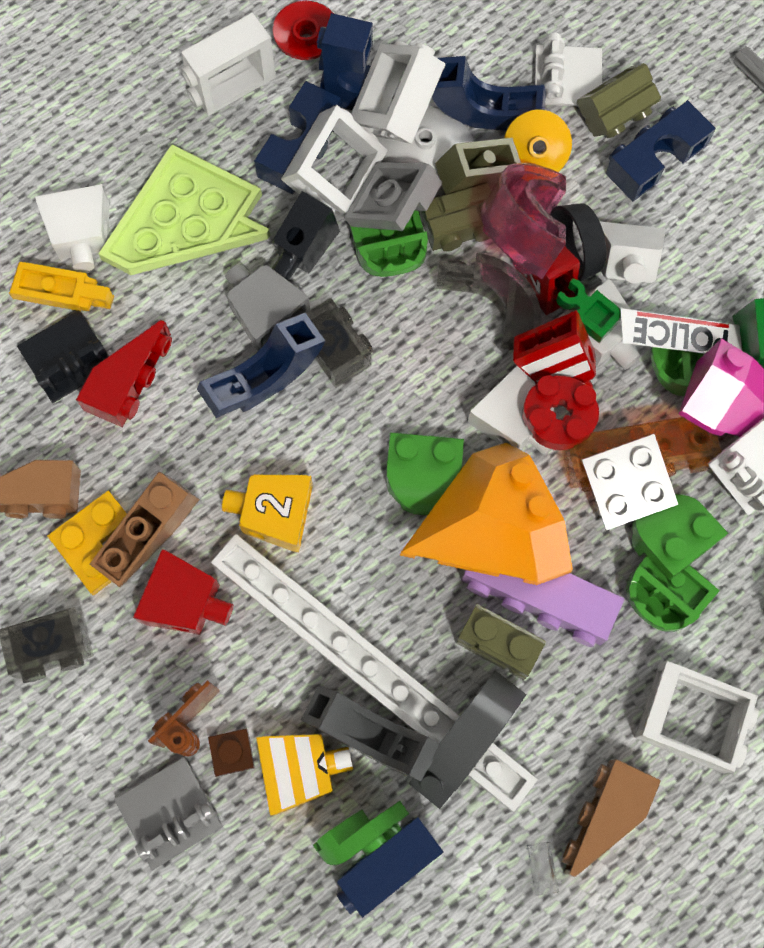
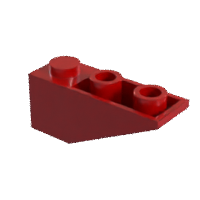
[76,320,172,428]

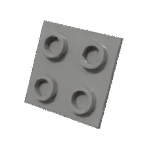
[114,757,223,871]

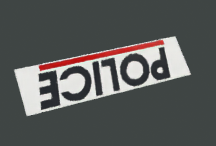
[620,308,742,354]

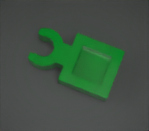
[556,279,621,343]

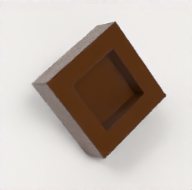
[208,728,255,777]

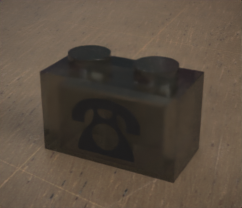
[306,298,373,388]
[0,607,94,683]

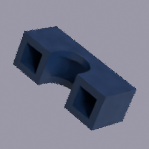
[317,13,373,110]
[254,81,342,195]
[606,100,716,202]

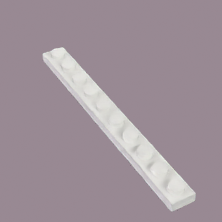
[211,534,538,812]

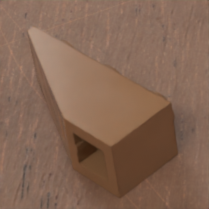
[0,460,81,519]
[90,472,200,587]
[561,759,661,877]

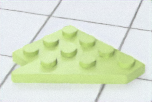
[98,145,270,275]

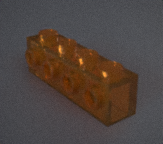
[562,417,722,492]

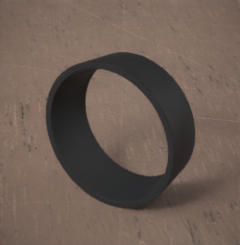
[548,203,606,281]

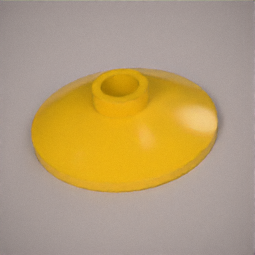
[504,109,572,180]

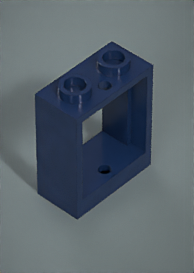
[336,817,444,918]

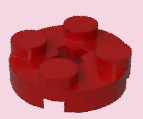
[522,375,599,450]

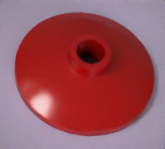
[273,1,334,60]

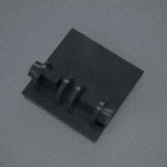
[17,310,109,404]

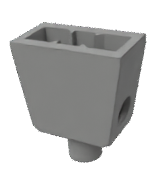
[225,264,310,351]

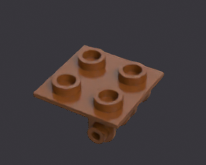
[148,680,220,756]

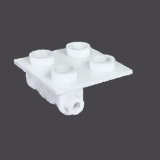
[535,33,602,107]
[707,418,764,515]
[582,434,678,530]

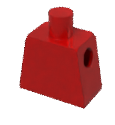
[133,549,234,635]

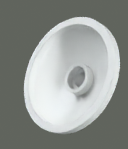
[377,107,474,198]

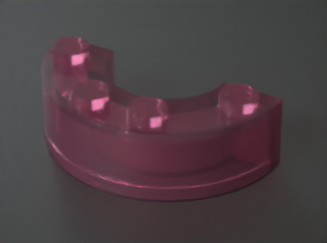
[481,163,566,279]

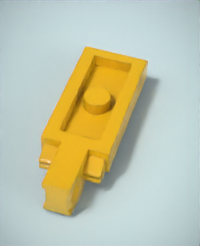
[9,261,114,311]

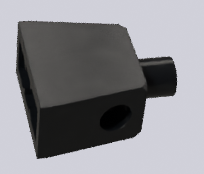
[272,191,340,281]

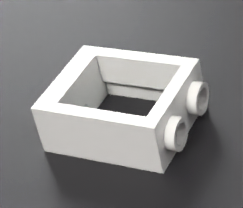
[181,13,276,116]
[351,41,445,144]
[281,105,388,221]
[635,661,759,773]

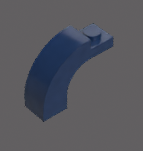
[432,56,546,131]
[197,312,325,418]

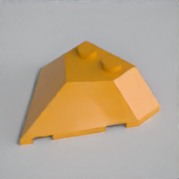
[400,443,573,585]

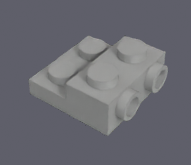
[344,162,442,231]

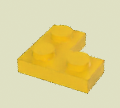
[47,490,127,596]

